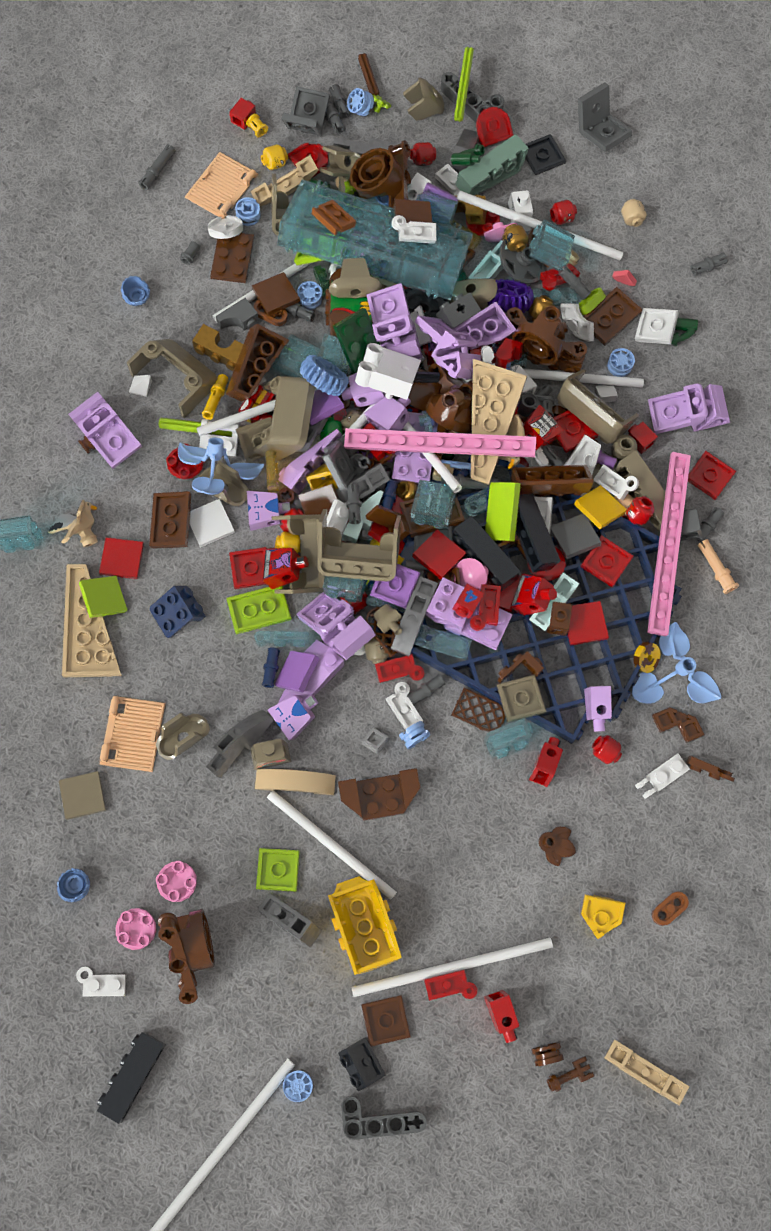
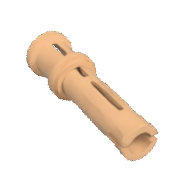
[697,539,739,594]

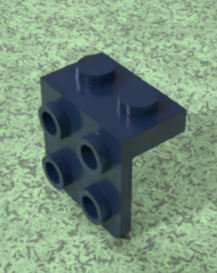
[150,586,206,638]

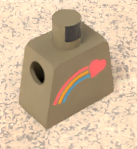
[251,739,291,770]

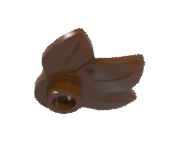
[539,826,576,866]

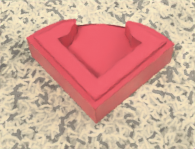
[612,270,637,286]

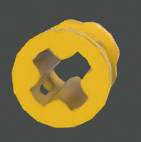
[246,114,269,138]

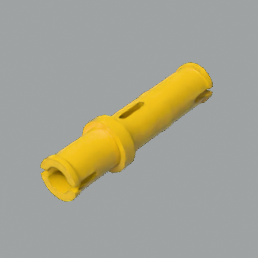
[202,374,229,420]

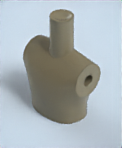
[374,604,403,635]

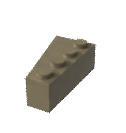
[615,450,665,532]

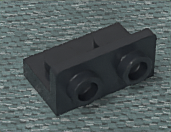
[338,1037,386,1091]

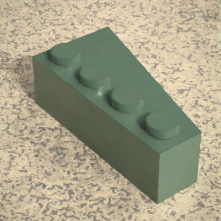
[455,134,529,196]

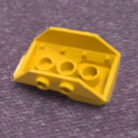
[328,876,402,975]

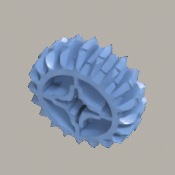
[300,355,349,396]

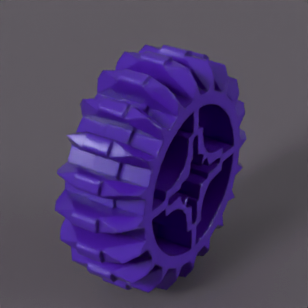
[487,279,534,313]

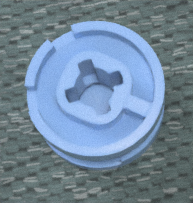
[347,88,374,117]
[235,197,261,226]
[297,281,322,310]
[607,348,635,377]
[399,721,431,749]
[283,1070,313,1102]

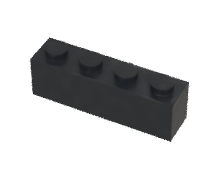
[516,493,561,573]
[452,516,521,592]
[97,1032,166,1124]

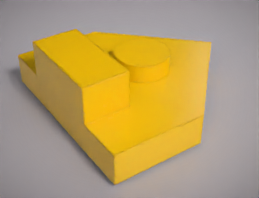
[581,894,626,939]

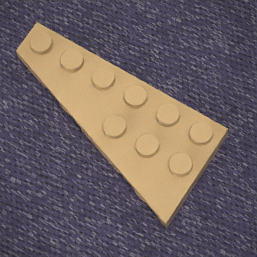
[471,359,527,485]
[62,564,122,677]

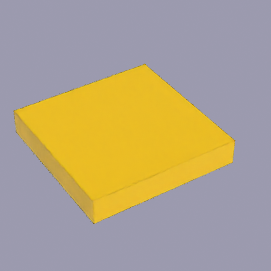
[574,485,626,529]

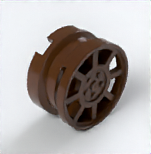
[531,1042,564,1066]

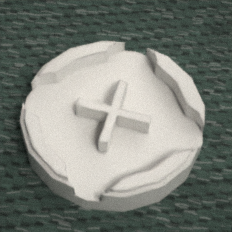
[208,215,243,239]

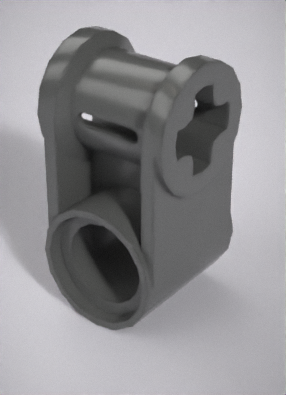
[518,393,555,418]

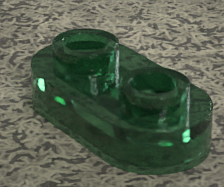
[313,265,330,296]

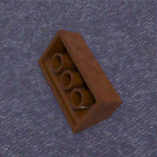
[511,465,594,497]

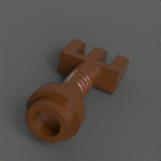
[546,1056,594,1092]

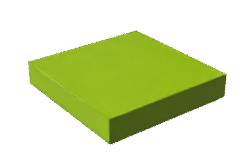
[79,576,127,618]
[256,848,300,892]

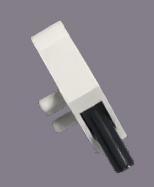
[355,343,440,400]

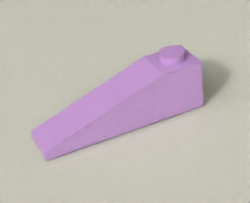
[436,302,516,349]
[278,429,342,495]
[278,640,344,704]

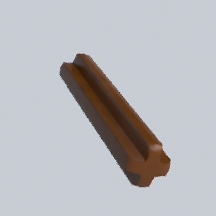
[358,53,380,96]

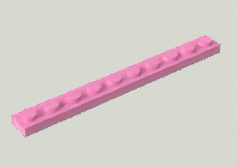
[344,428,536,458]
[647,452,691,636]

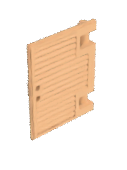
[185,152,258,219]
[100,696,166,772]

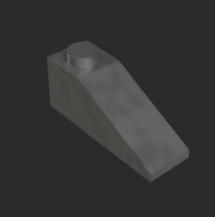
[450,128,479,173]
[258,893,322,948]

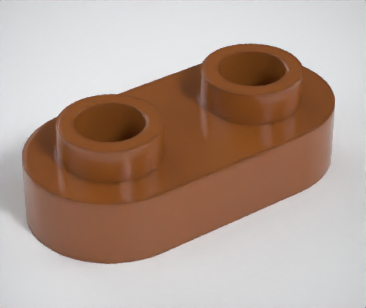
[253,300,287,326]
[652,892,689,926]

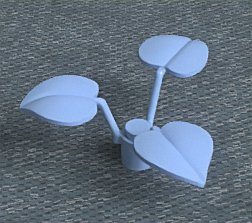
[178,437,264,495]
[632,622,721,704]

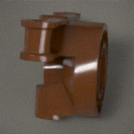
[350,140,411,218]
[506,306,587,365]
[426,363,473,433]
[158,908,215,1004]

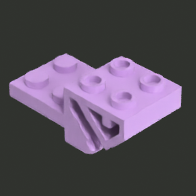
[367,283,423,359]
[415,315,482,380]
[648,384,730,434]
[68,392,142,469]
[392,412,438,486]
[426,578,513,650]
[296,591,375,660]

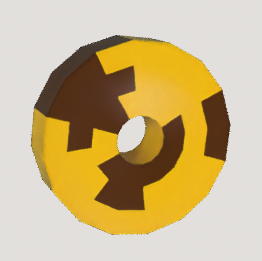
[633,641,660,673]

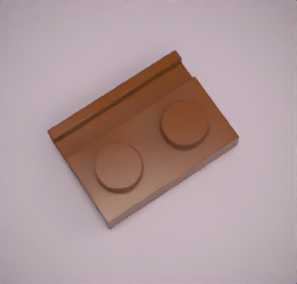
[312,200,356,235]

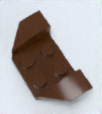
[338,768,420,821]

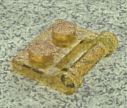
[265,450,279,493]

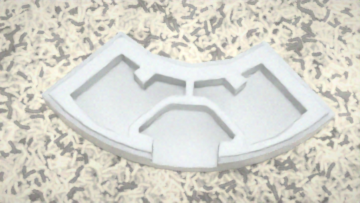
[560,303,594,341]

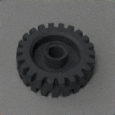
[405,283,449,318]

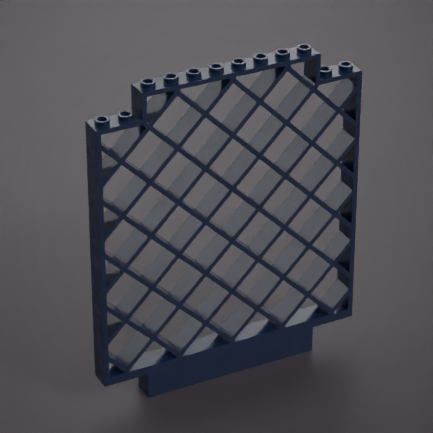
[367,455,682,744]

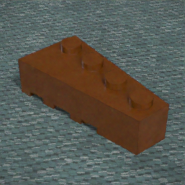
[225,324,289,402]

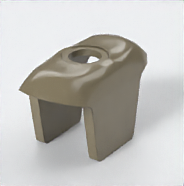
[403,78,444,121]
[319,145,360,177]
[329,258,382,298]
[446,278,497,311]
[199,461,248,506]
[156,713,210,760]

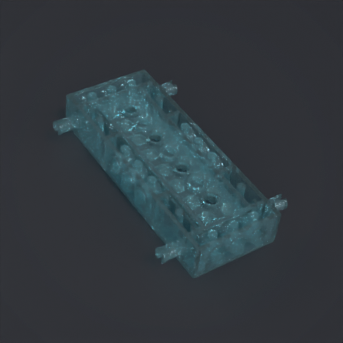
[277,179,473,300]

